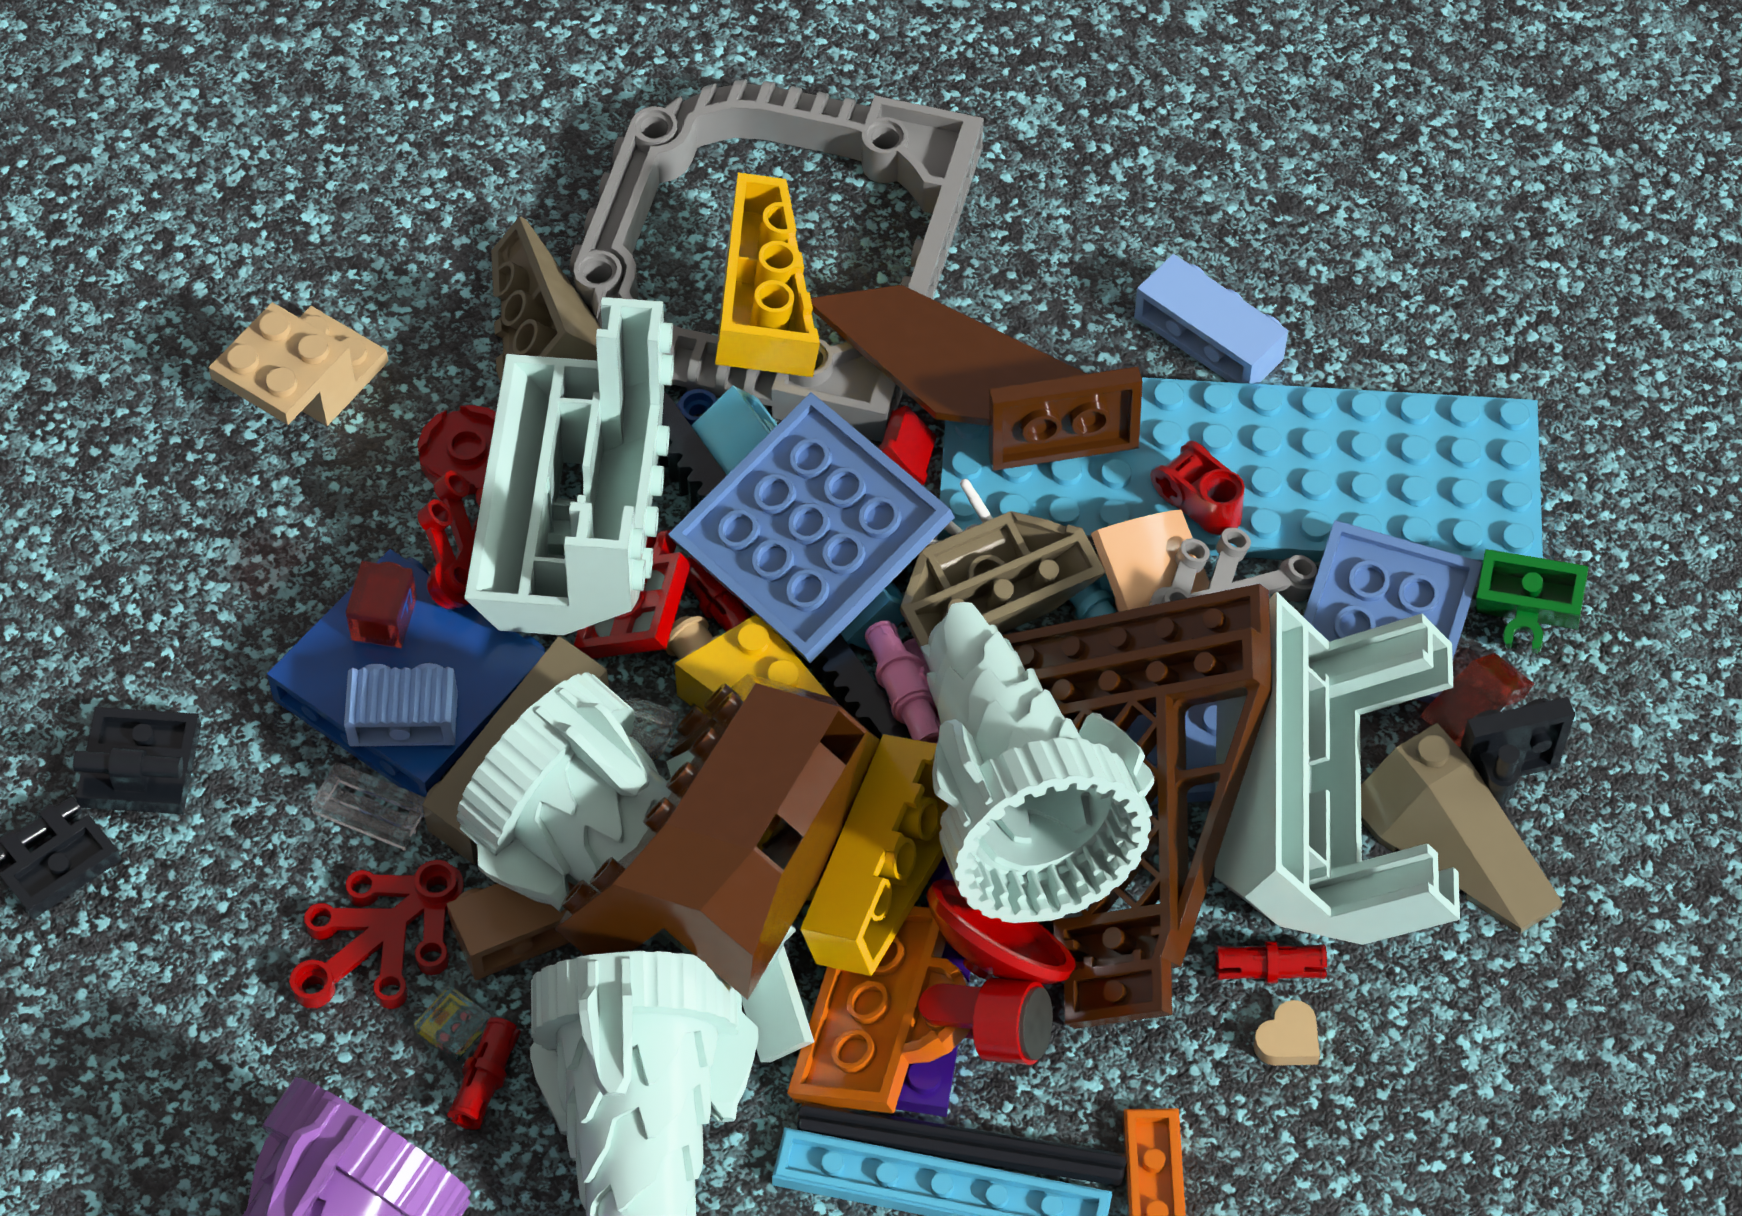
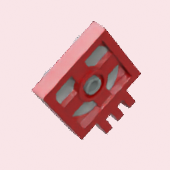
[573,530,691,659]

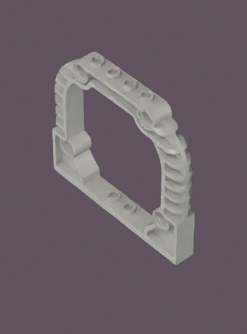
[570,79,984,442]

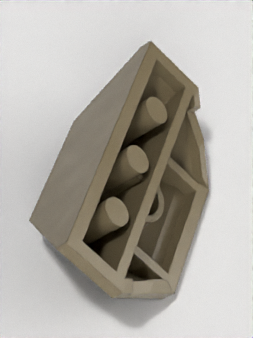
[899,511,1106,654]

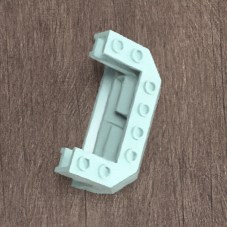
[464,297,674,635]
[1214,592,1460,945]

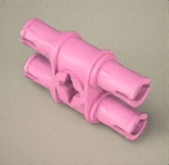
[864,620,941,744]

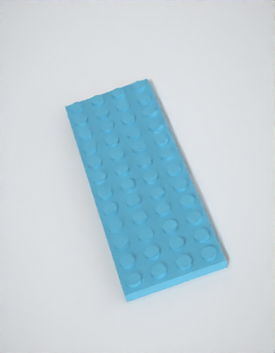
[937,377,1543,571]

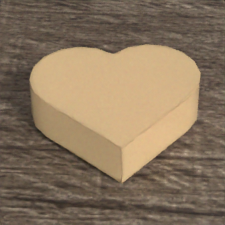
[1253,1000,1320,1066]

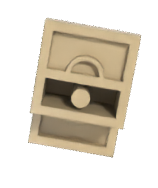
[208,302,389,426]

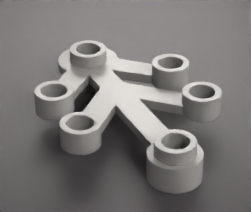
[1149,528,1317,612]

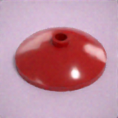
[927,879,1076,984]

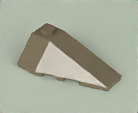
[491,216,601,383]
[1361,723,1563,934]

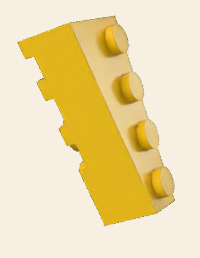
[674,615,832,710]

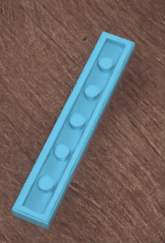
[772,1127,1112,1216]

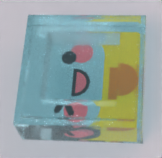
[414,985,491,1062]

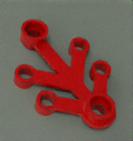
[417,470,484,609]
[290,860,464,1009]

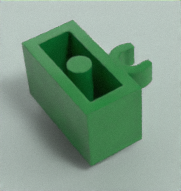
[1476,549,1588,654]

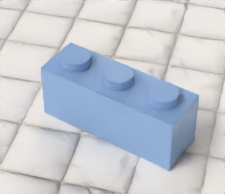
[1134,253,1288,384]

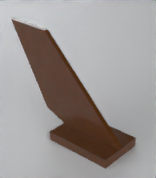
[811,284,1143,471]

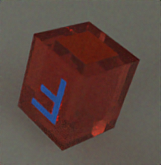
[346,561,417,648]

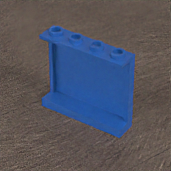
[267,549,546,803]

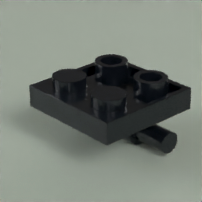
[1460,697,1575,811]
[73,707,201,814]

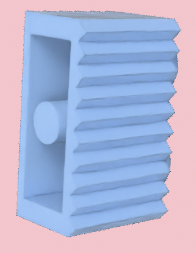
[344,663,458,746]

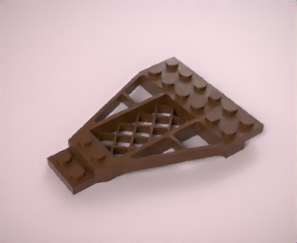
[1002,584,1272,1029]

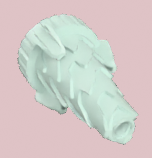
[921,602,1154,923]
[456,672,796,969]
[530,951,759,1216]

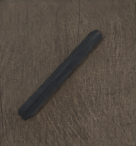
[797,1102,1126,1186]

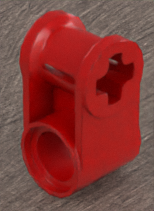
[1150,441,1245,535]

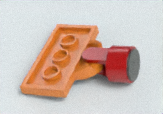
[787,906,1053,1113]

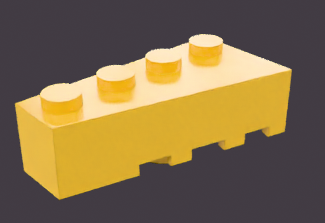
[715,172,820,377]
[800,734,948,976]

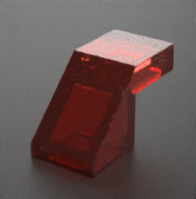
[1421,653,1535,747]

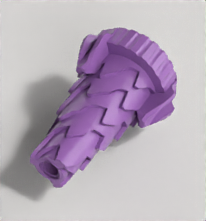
[242,1077,471,1216]

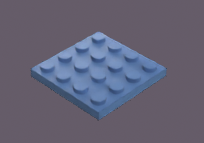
[668,392,955,663]

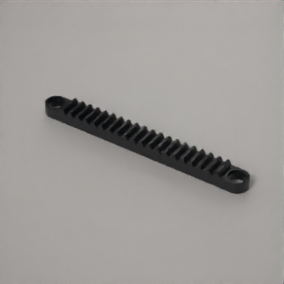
[659,392,912,740]

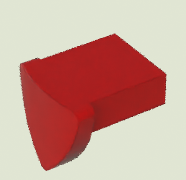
[878,405,937,485]

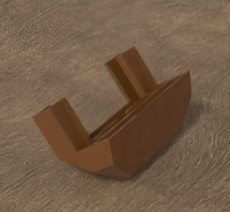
[555,674,880,1000]

